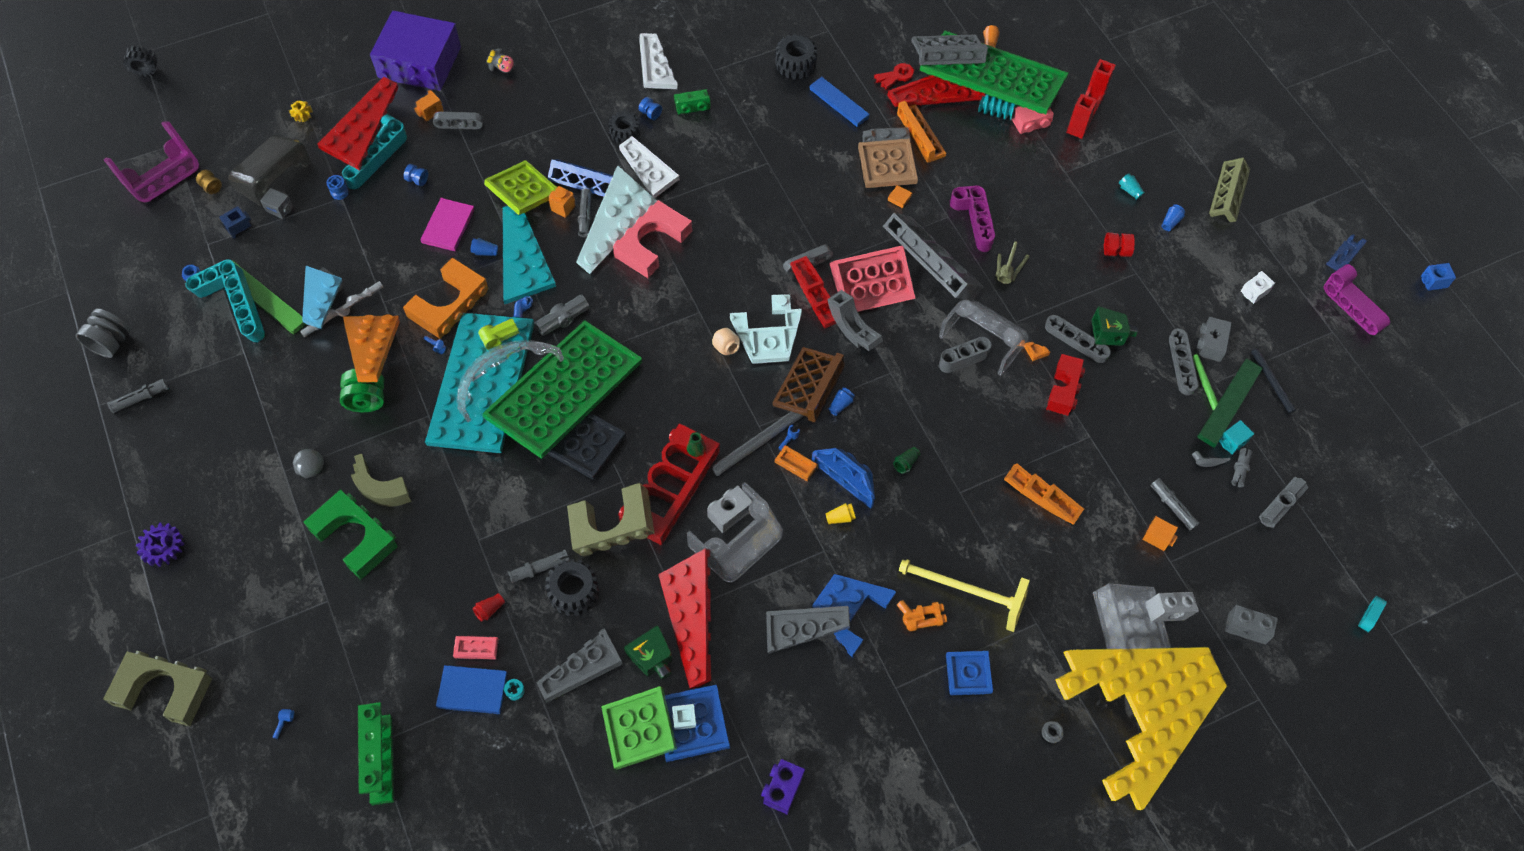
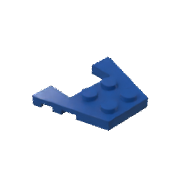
[812,574,896,657]

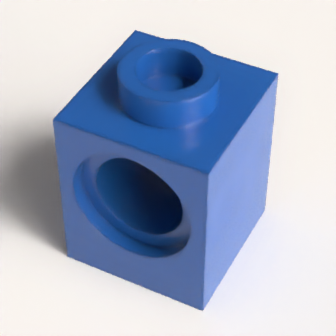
[1421,263,1456,290]

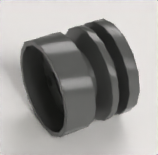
[75,308,131,358]

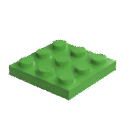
[601,686,677,769]

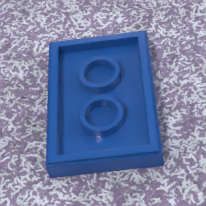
[436,665,508,714]

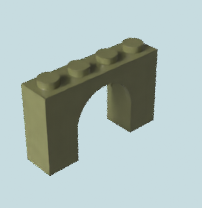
[567,483,654,556]
[103,651,212,727]

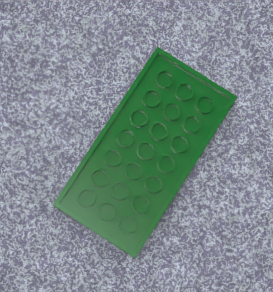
[920,31,1068,115]
[482,321,642,459]

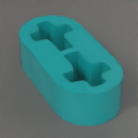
[1358,596,1387,632]

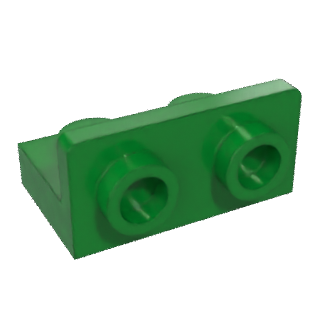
[674,89,710,114]

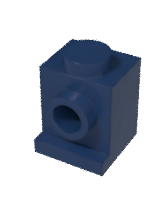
[219,206,251,239]

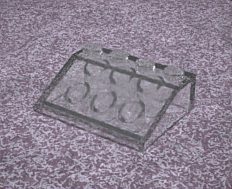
[1093,583,1171,649]

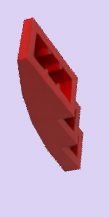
[790,256,836,328]

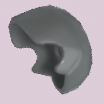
[293,449,324,478]

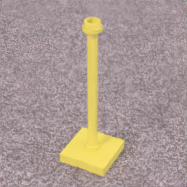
[899,560,1030,632]

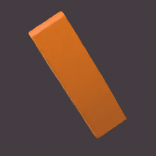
[1004,464,1084,524]

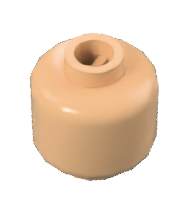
[712,328,740,355]

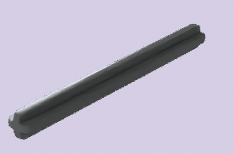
[712,406,805,476]

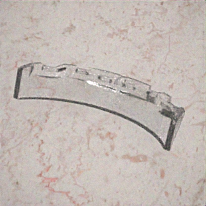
[457,340,564,422]

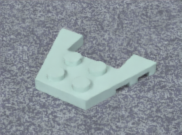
[730,309,802,363]

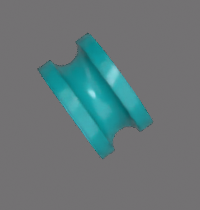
[504,679,524,700]

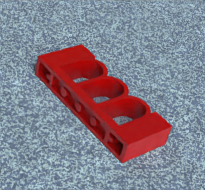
[618,423,720,546]

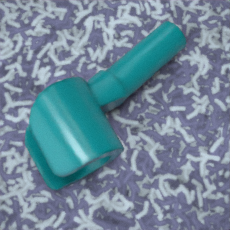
[376,115,394,139]

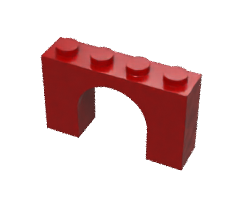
[1066,59,1116,139]

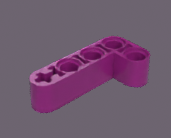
[950,186,995,252]
[1324,264,1390,335]

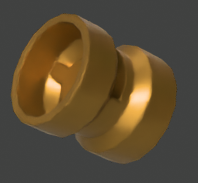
[196,170,222,194]

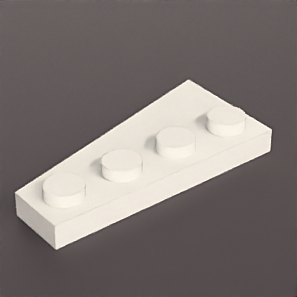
[619,136,679,198]

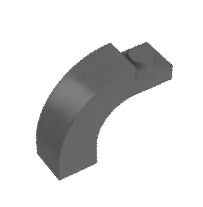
[827,290,883,351]

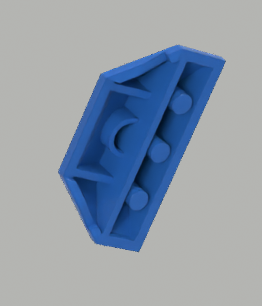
[812,448,875,509]

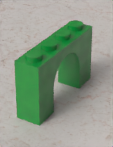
[303,490,398,580]

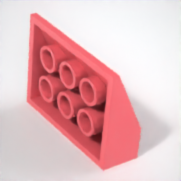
[830,246,915,312]

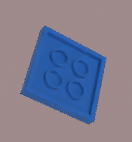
[665,685,730,762]

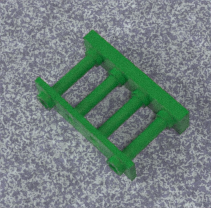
[358,702,394,805]

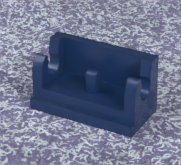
[1326,234,1367,271]

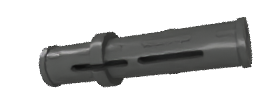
[578,188,592,238]
[107,378,169,414]
[1150,478,1200,531]
[508,550,570,584]

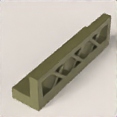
[1209,158,1250,222]

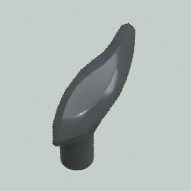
[1192,451,1230,467]

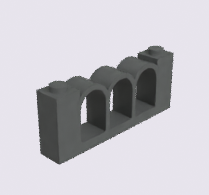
[883,213,984,301]

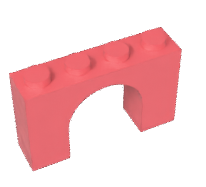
[613,200,692,278]

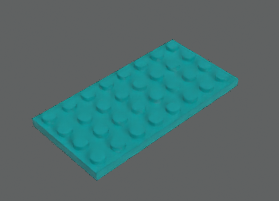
[425,313,534,453]

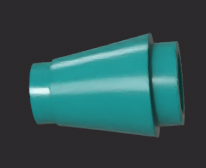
[1119,173,1145,199]

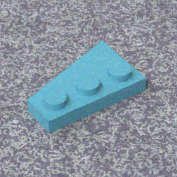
[302,266,342,329]

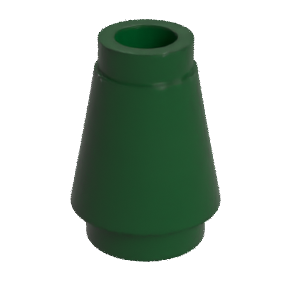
[687,432,706,457]
[893,447,921,474]

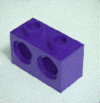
[761,759,805,814]

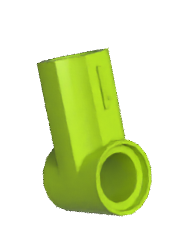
[478,318,519,350]

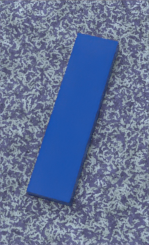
[810,77,869,127]

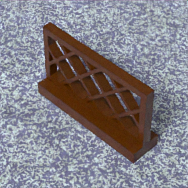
[772,347,845,422]

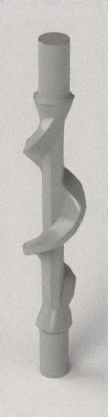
[300,281,383,337]

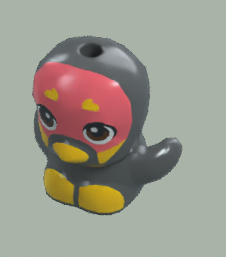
[487,48,515,73]

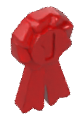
[874,63,914,90]

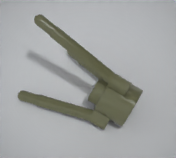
[995,242,1029,284]

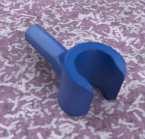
[424,336,446,354]
[778,425,800,450]
[273,709,295,739]

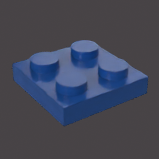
[946,651,993,695]

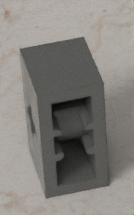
[1197,317,1231,362]
[1225,605,1277,645]

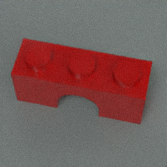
[1046,354,1085,416]

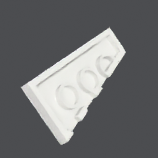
[640,33,678,89]

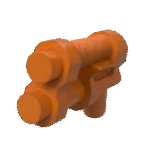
[897,600,947,631]

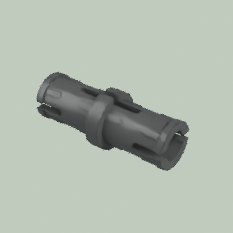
[1231,448,1253,487]

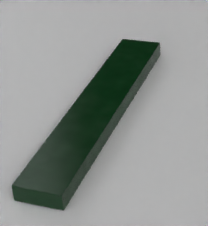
[1197,358,1263,448]

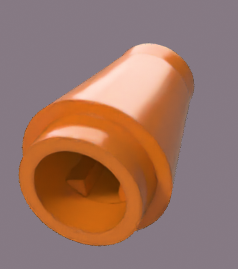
[983,25,1000,47]

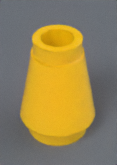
[825,503,856,524]

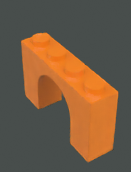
[403,258,488,339]

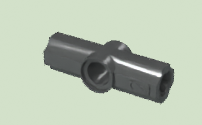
[534,295,590,336]
[1259,477,1309,528]

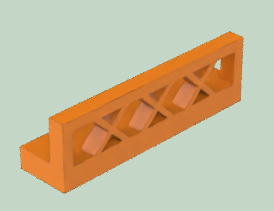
[897,101,946,163]

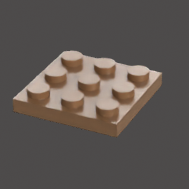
[858,139,918,188]

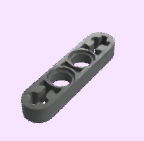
[1045,315,1110,363]
[1169,328,1198,395]

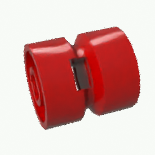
[1104,232,1134,257]

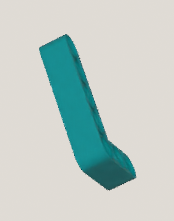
[342,114,407,189]
[185,259,265,342]

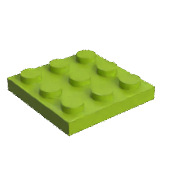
[485,160,557,215]

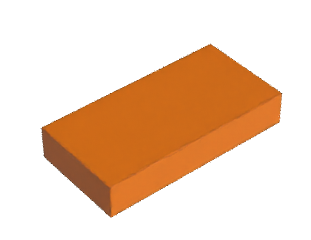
[775,445,818,481]

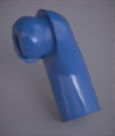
[513,296,533,318]

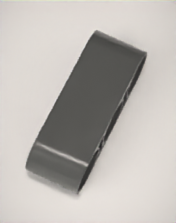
[939,337,991,373]

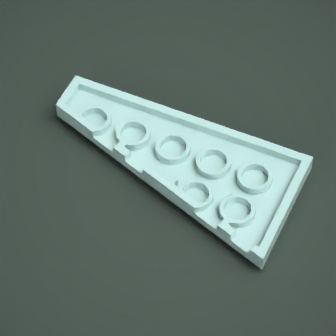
[576,166,657,274]

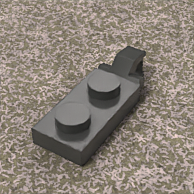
[862,127,911,142]

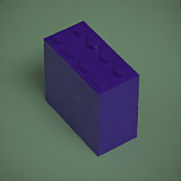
[370,11,461,91]

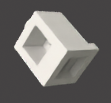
[1241,271,1275,304]

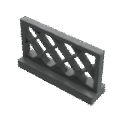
[912,35,988,65]

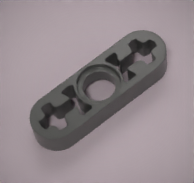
[433,112,483,129]
[783,244,833,275]

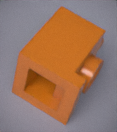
[414,90,443,121]

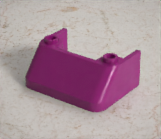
[103,121,199,202]

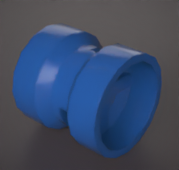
[639,97,662,120]
[404,164,428,186]
[326,175,349,200]

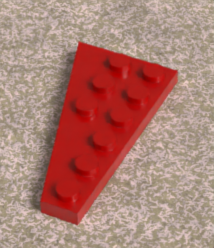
[887,75,991,107]
[317,77,399,171]

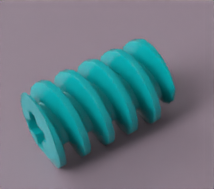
[978,94,1016,121]

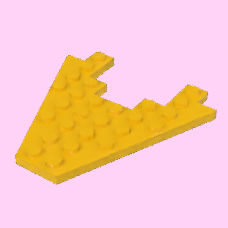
[1055,648,1227,810]

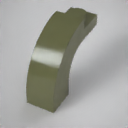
[351,454,411,507]

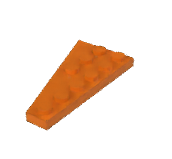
[343,315,400,382]

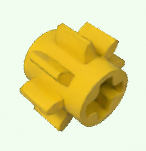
[289,101,313,122]

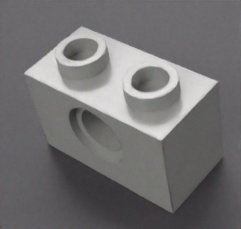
[707,486,753,533]
[1145,592,1199,622]

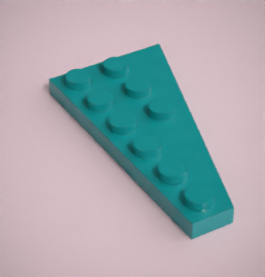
[503,206,556,304]

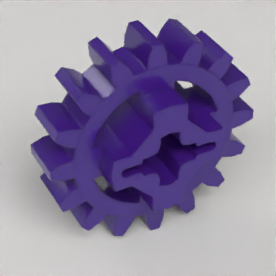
[136,523,184,567]

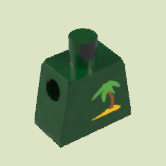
[1091,307,1138,345]
[624,625,672,680]

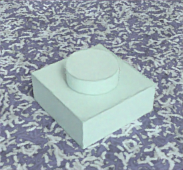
[772,295,791,314]
[672,704,696,730]

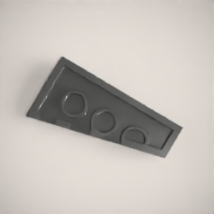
[766,606,850,654]
[536,629,622,703]

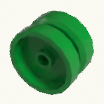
[340,369,384,412]

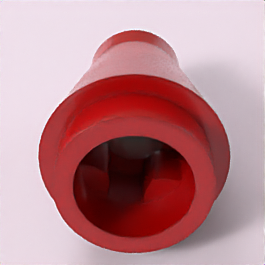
[473,593,505,621]

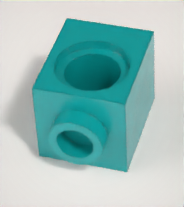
[1219,420,1254,454]

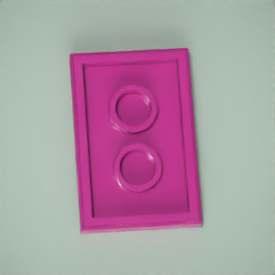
[420,198,475,251]

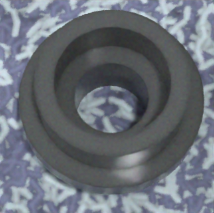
[1042,721,1064,743]

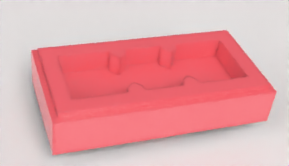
[453,636,499,659]

